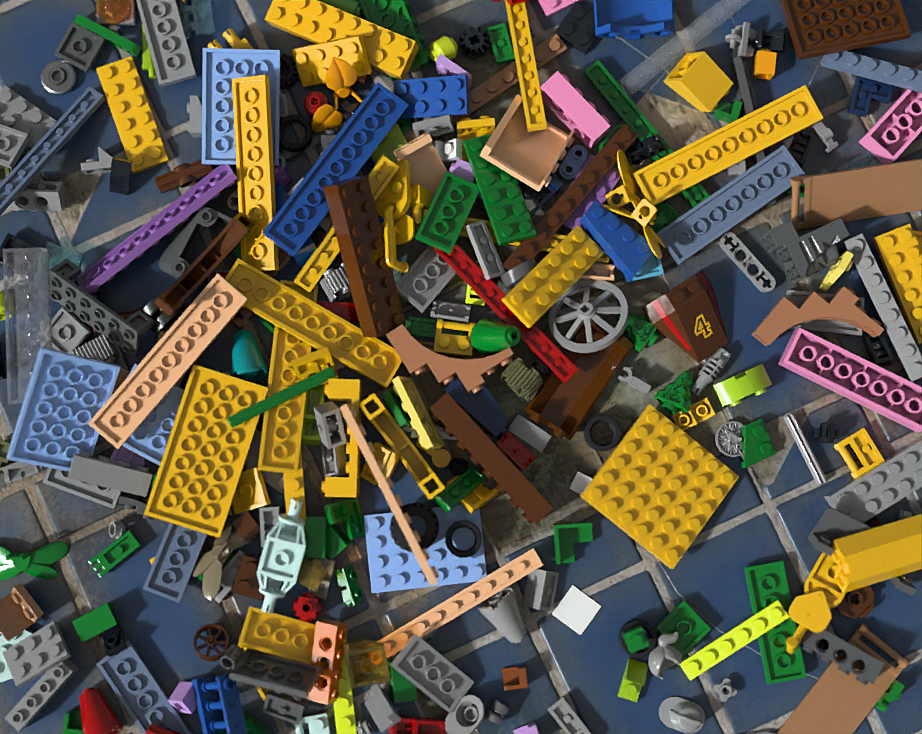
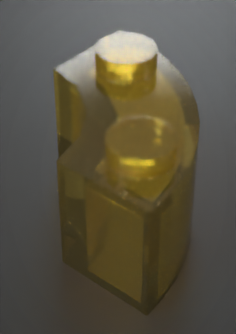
[296,554,327,592]

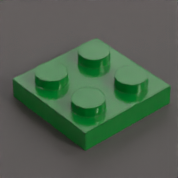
[655,600,711,656]

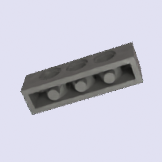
[800,629,884,685]

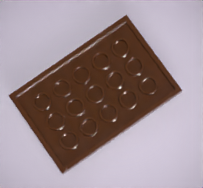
[780,0,911,60]

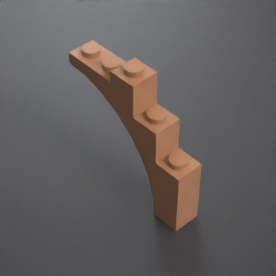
[751,286,884,346]
[386,325,514,394]

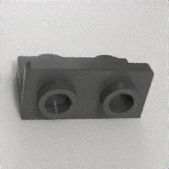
[262,689,308,725]

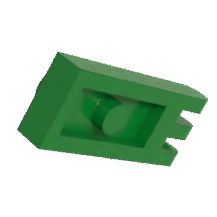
[88,530,142,578]

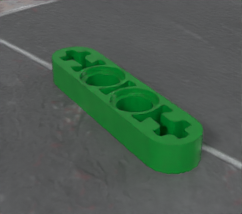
[73,14,142,57]

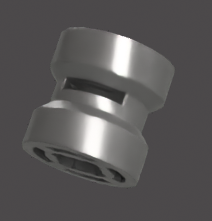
[485,698,511,725]

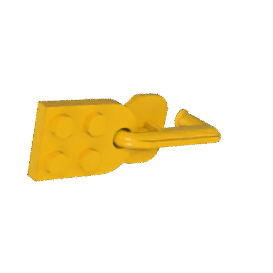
[375,159,415,273]
[786,552,847,654]

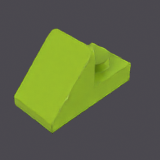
[617,658,648,702]

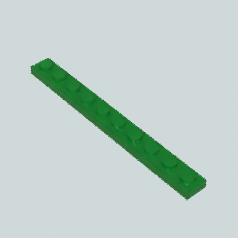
[583,60,710,208]

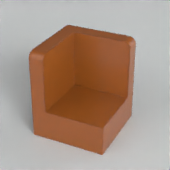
[502,665,528,690]

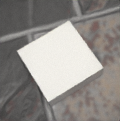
[569,471,592,494]

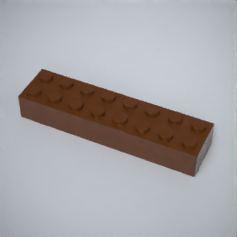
[323,175,406,338]
[430,392,554,524]

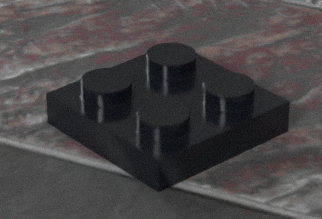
[554,2,598,54]

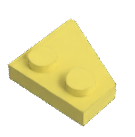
[819,251,854,292]

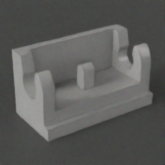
[430,300,471,324]

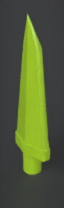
[142,24,157,79]

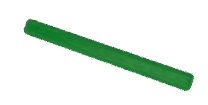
[227,367,336,428]

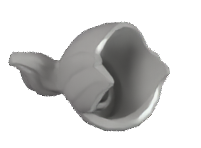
[648,631,682,679]

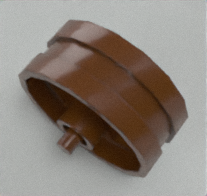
[193,624,229,662]

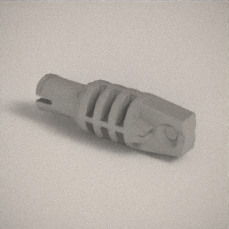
[690,348,731,397]

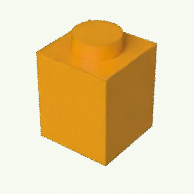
[752,49,777,80]

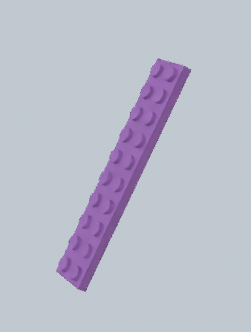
[77,165,238,295]

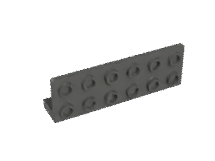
[50,259,154,357]
[808,506,916,596]

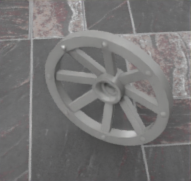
[549,280,629,353]

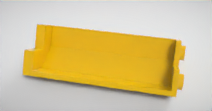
[832,514,922,593]

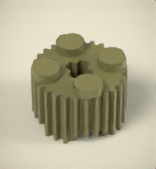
[498,357,543,401]

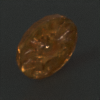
[96,0,132,24]

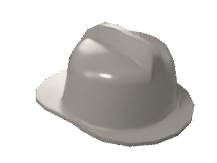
[445,695,485,734]
[659,697,705,734]

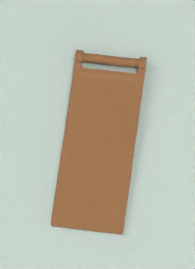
[790,158,922,232]
[776,623,910,734]

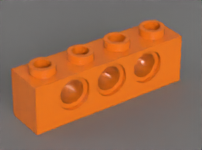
[307,619,347,705]

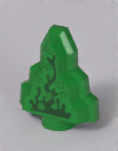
[616,312,660,352]
[654,370,693,415]

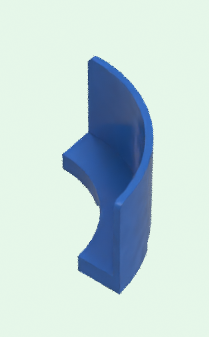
[594,0,675,40]

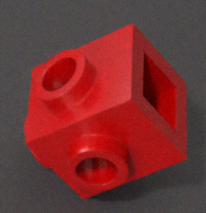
[293,592,323,622]

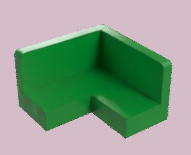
[553,522,593,564]

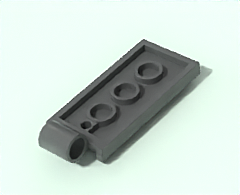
[220,645,322,699]

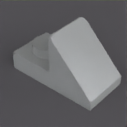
[80,147,112,175]

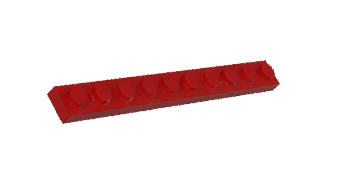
[431,244,579,384]

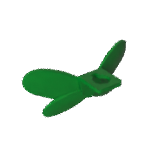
[0,541,68,580]

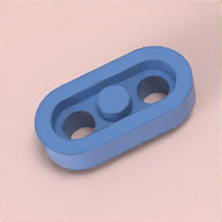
[559,145,588,181]

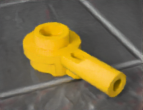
[415,440,451,468]

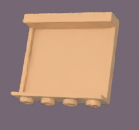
[479,94,575,192]

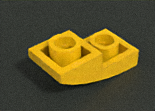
[671,397,716,431]

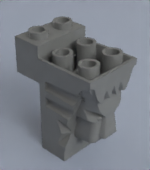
[761,218,849,284]

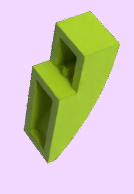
[301,384,325,445]

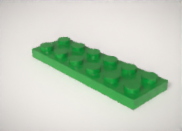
[463,134,536,246]
[744,560,807,685]

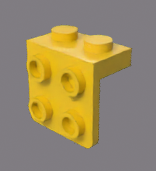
[456,116,495,163]

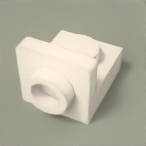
[433,138,462,163]

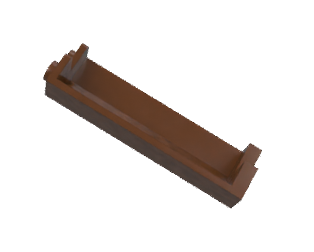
[525,322,634,440]

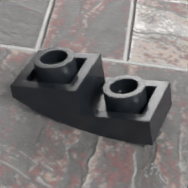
[109,157,133,195]
[99,611,127,657]

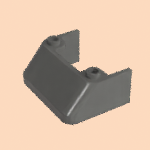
[159,206,232,291]

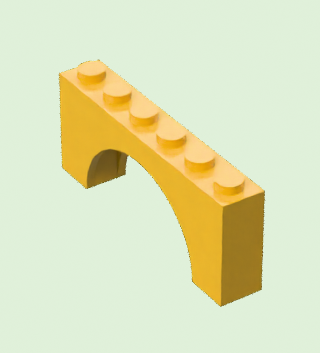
[358,393,446,500]

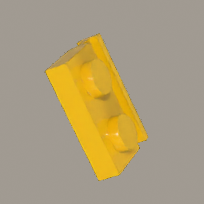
[360,442,401,487]

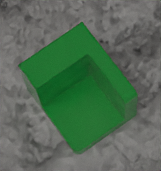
[712,100,743,124]
[63,709,83,734]

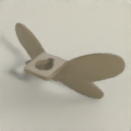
[191,522,260,599]

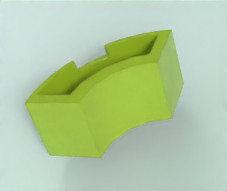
[713,364,772,407]

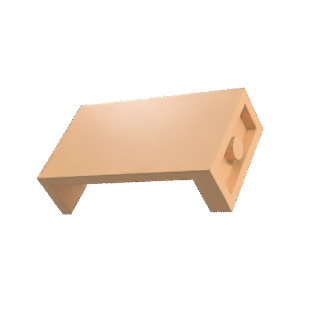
[393,132,448,202]

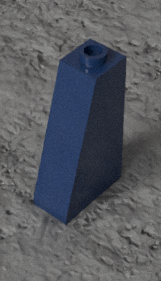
[444,376,509,437]

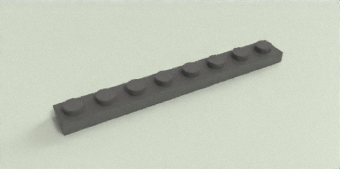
[730,56,777,208]

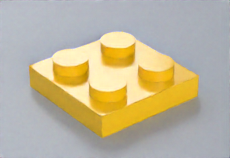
[232,467,271,515]

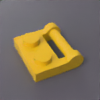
[434,318,475,357]
[833,428,885,479]

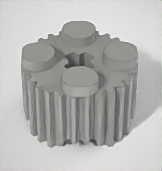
[320,263,351,302]

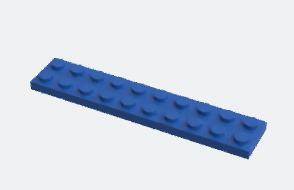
[262,82,409,257]

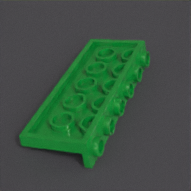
[359,0,432,80]

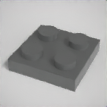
[54,22,106,73]

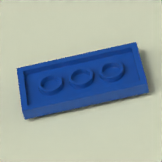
[393,75,470,119]

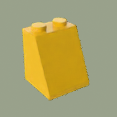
[664,52,734,112]

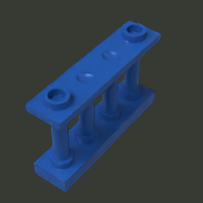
[192,672,247,734]

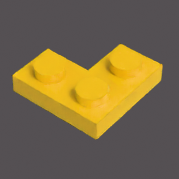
[291,347,339,385]

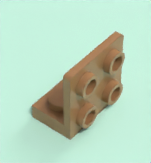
[0,582,44,642]

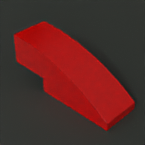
[388,716,448,734]

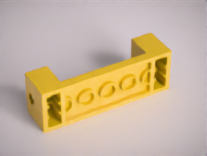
[322,379,363,497]

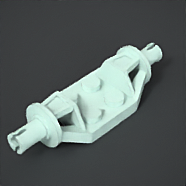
[257,498,306,614]

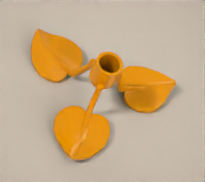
[311,57,363,132]

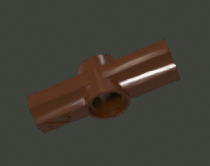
[155,159,214,194]

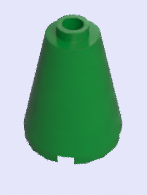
[470,318,521,356]

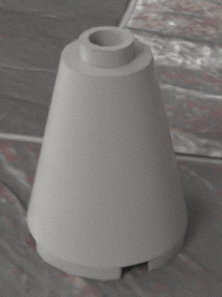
[478,587,527,643]

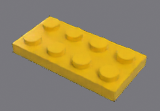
[292,35,372,87]
[238,606,316,664]

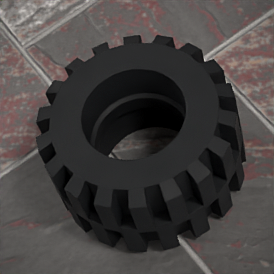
[390,503,439,552]

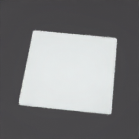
[552,585,601,635]

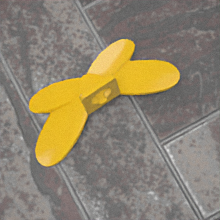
[606,150,657,225]
[601,199,666,259]

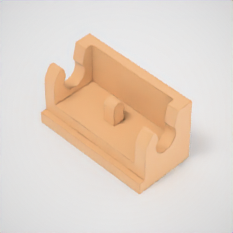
[577,263,615,283]

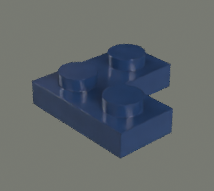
[847,76,894,117]

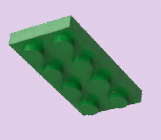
[415,171,480,254]

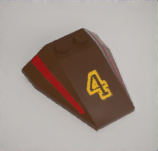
[642,269,729,363]

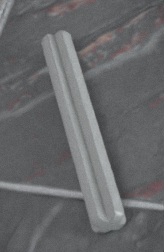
[784,413,827,485]

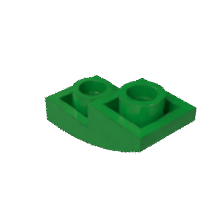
[305,516,327,559]

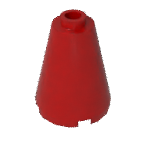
[79,687,124,734]

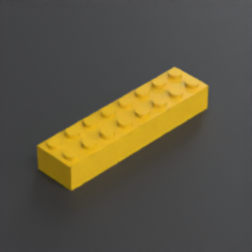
[265,0,419,80]

